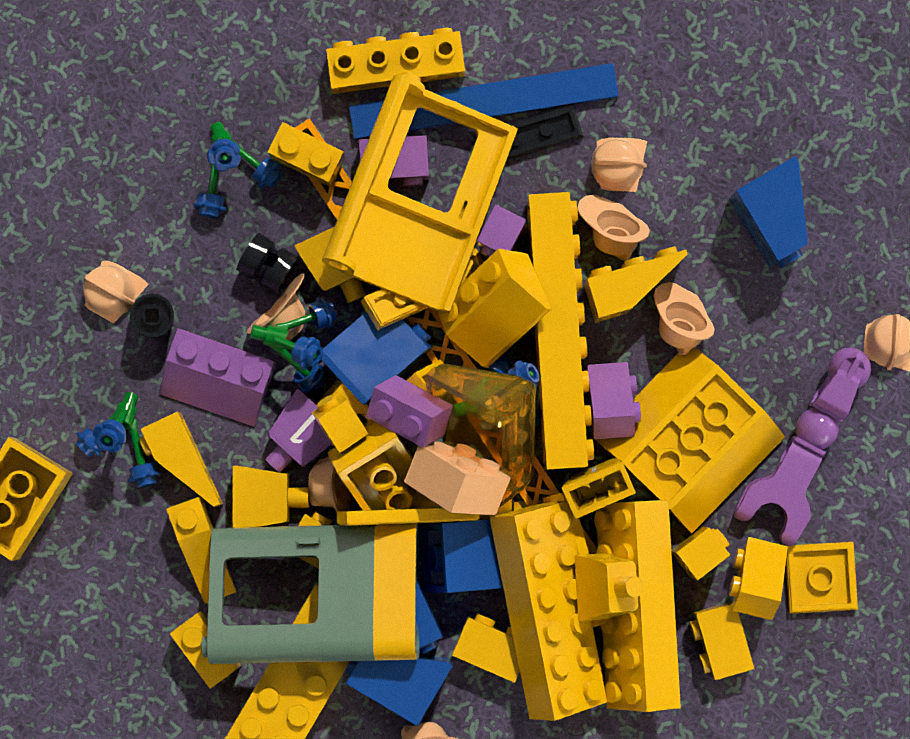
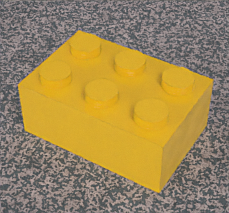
[327,422,443,510]
[0,437,73,561]

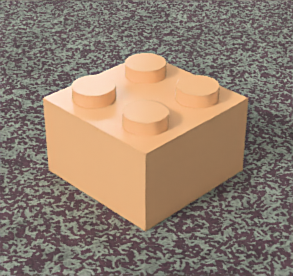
[404,442,511,515]

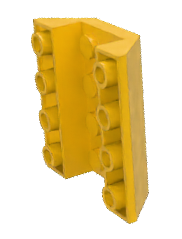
[594,348,785,534]

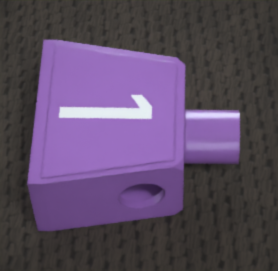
[265,389,332,473]

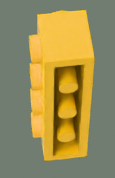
[326,28,465,94]

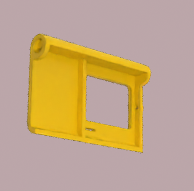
[322,72,518,312]

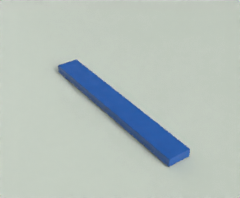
[349,63,619,140]

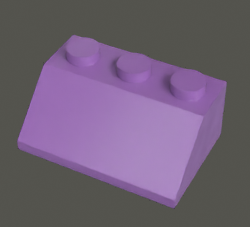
[159,328,277,427]

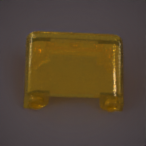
[426,364,536,516]

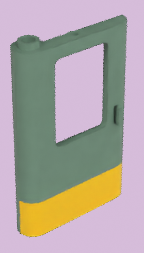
[202,523,420,664]

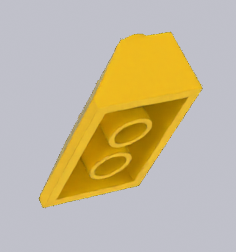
[437,249,552,368]

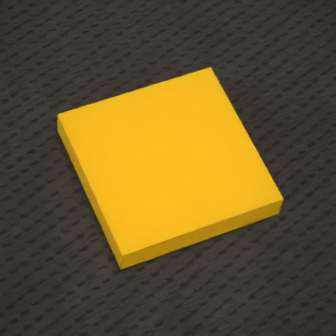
[785,542,858,613]

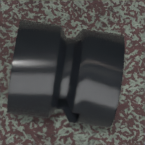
[236,233,300,294]
[130,293,174,338]

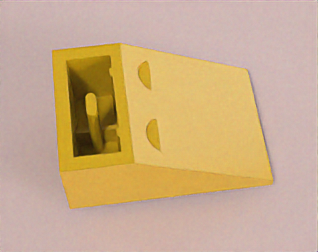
[584,246,688,323]

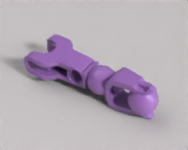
[734,347,871,546]

